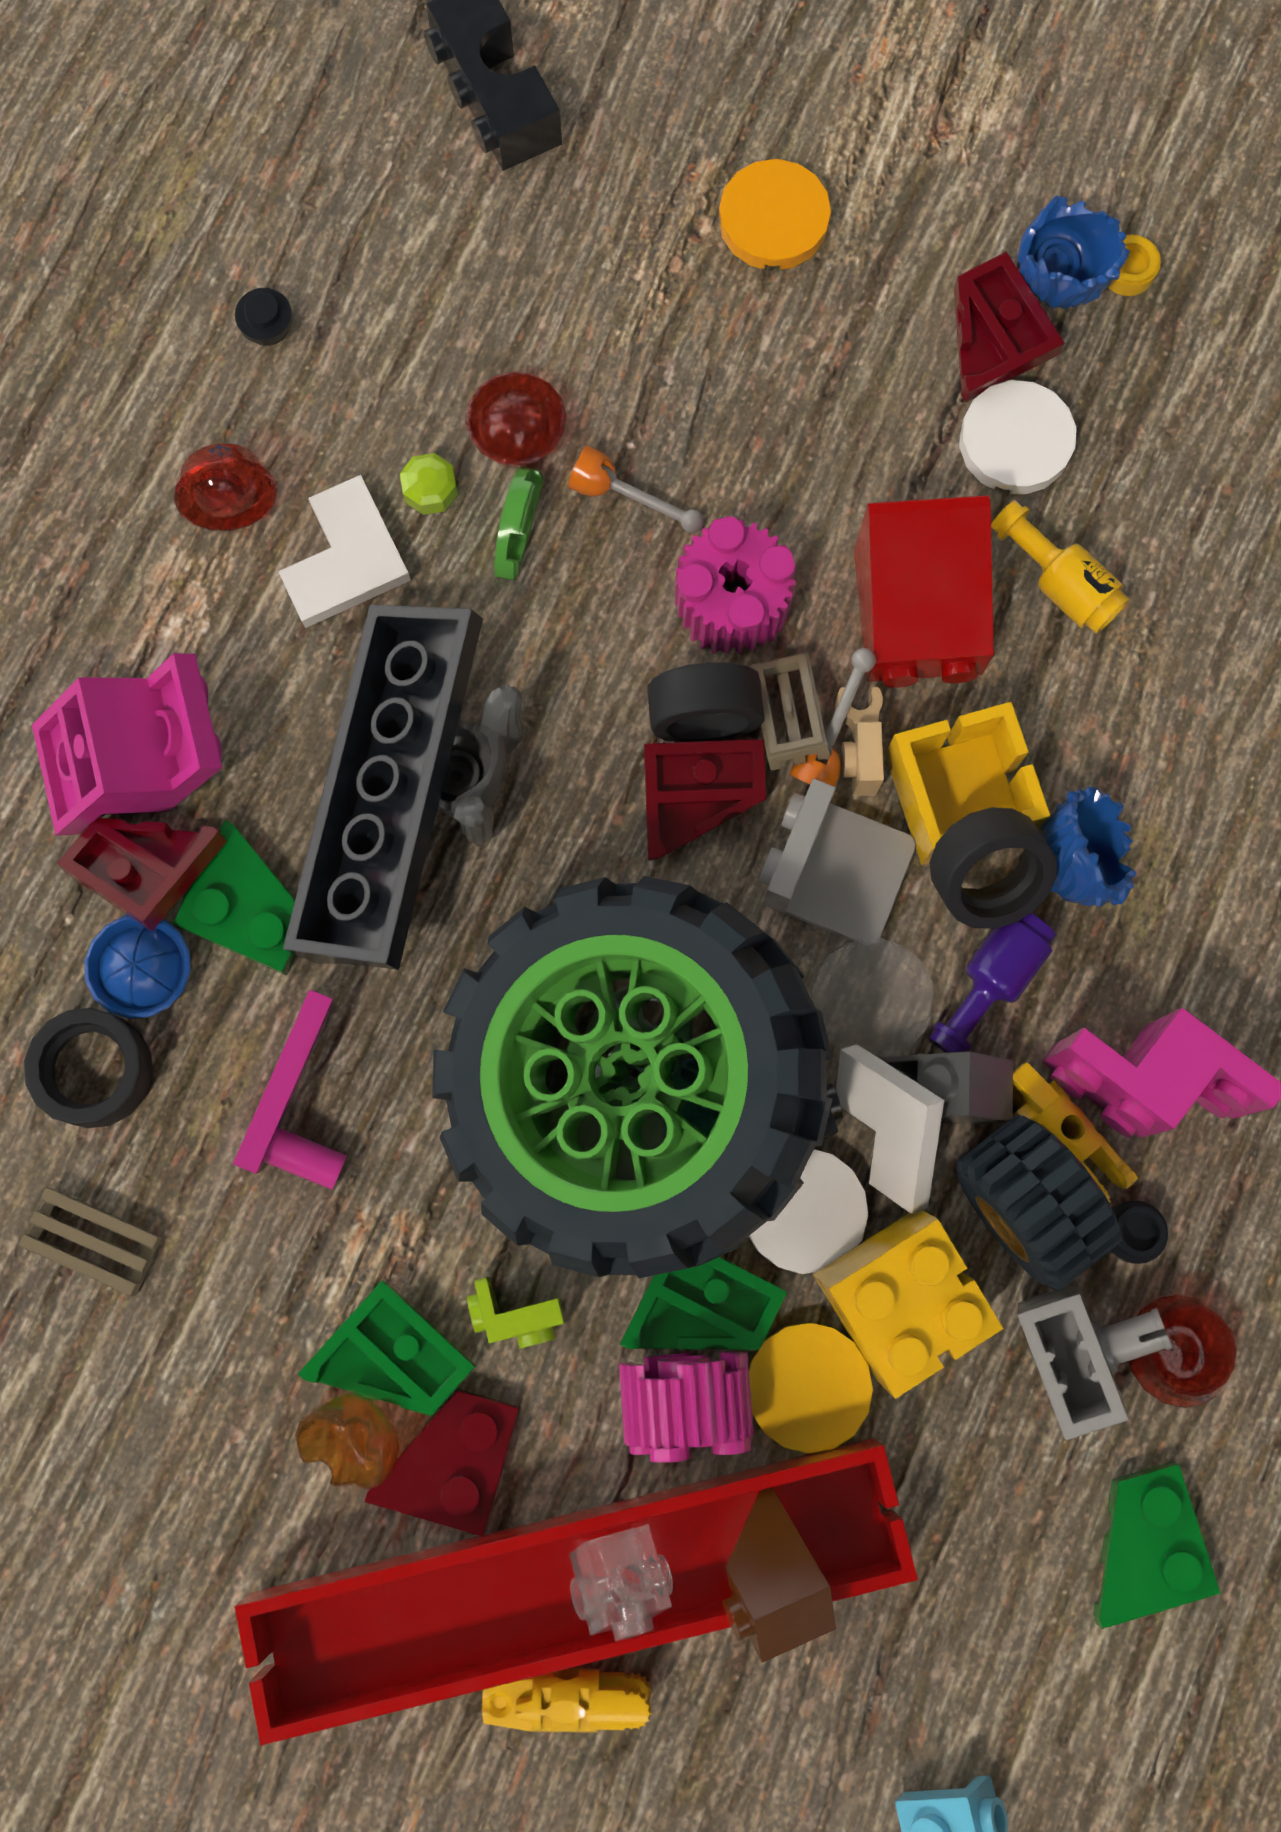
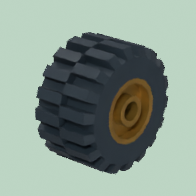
[955,1115,1122,1291]

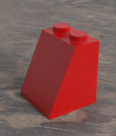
[854,495,994,688]

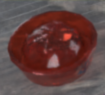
[465,371,567,469]
[174,443,278,531]
[1129,1294,1237,1408]

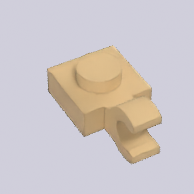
[835,687,884,796]

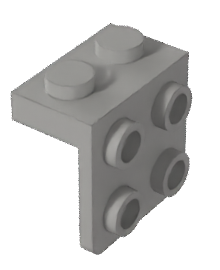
[758,779,916,946]

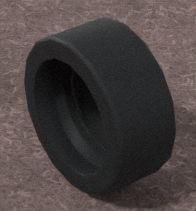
[647,662,765,742]
[929,807,1057,929]
[24,1008,153,1128]

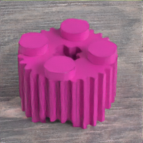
[675,516,796,654]
[619,1351,754,1462]

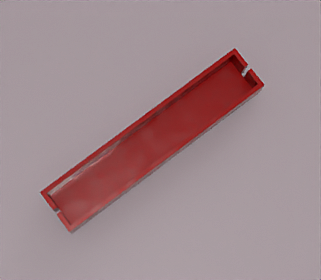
[234,1438,918,1746]

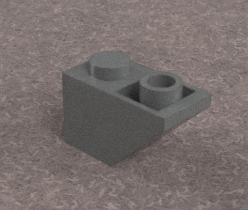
[878,1052,1013,1124]

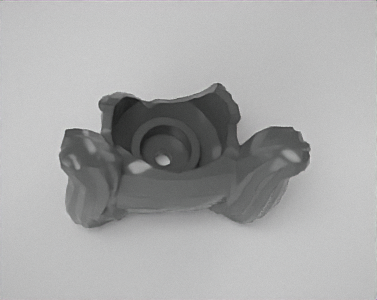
[438,684,524,847]

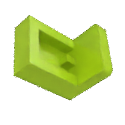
[467,1277,566,1349]

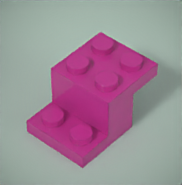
[32,653,222,836]
[1042,1007,1281,1138]

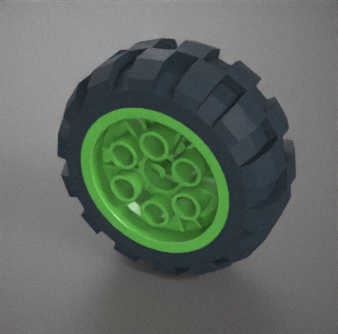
[432,876,832,1278]

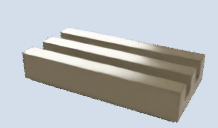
[750,652,830,771]
[18,1187,163,1296]

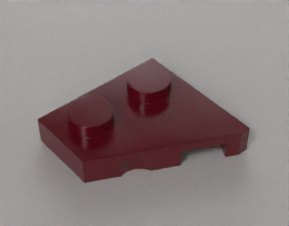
[644,739,766,860]
[56,818,227,931]
[364,1389,520,1537]

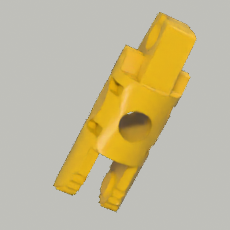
[1013,1062,1138,1203]
[482,1668,652,1733]

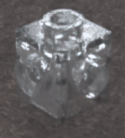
[569,1524,673,1642]

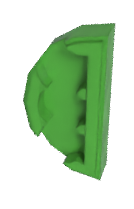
[494,466,545,581]

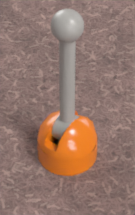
[568,445,704,533]
[789,648,876,787]

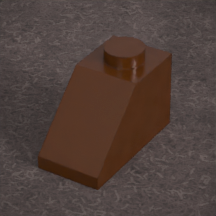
[723,1487,836,1663]

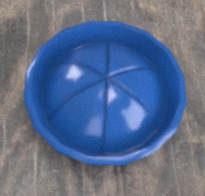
[84,915,191,1019]

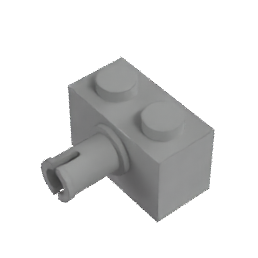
[1017,1283,1172,1441]

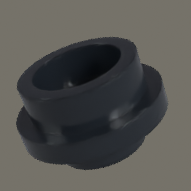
[235,288,293,346]
[1111,1201,1168,1264]

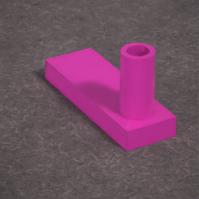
[233,989,347,1190]

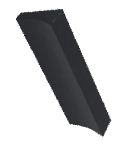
[283,605,483,970]

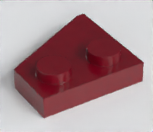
[954,252,1065,402]

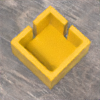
[885,702,1050,866]
[813,1210,1004,1399]

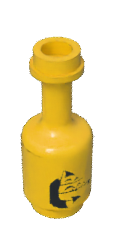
[991,500,1130,634]

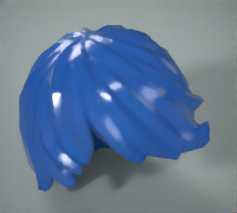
[1017,195,1130,309]
[1039,786,1136,907]

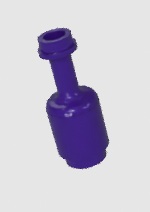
[929,913,1056,1053]

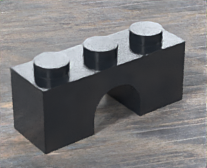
[423,0,562,171]

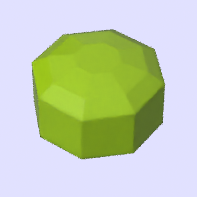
[400,453,458,515]

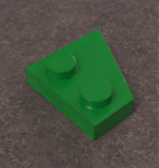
[173,820,296,975]
[619,1257,787,1350]
[297,1280,477,1416]
[1093,1462,1221,1629]

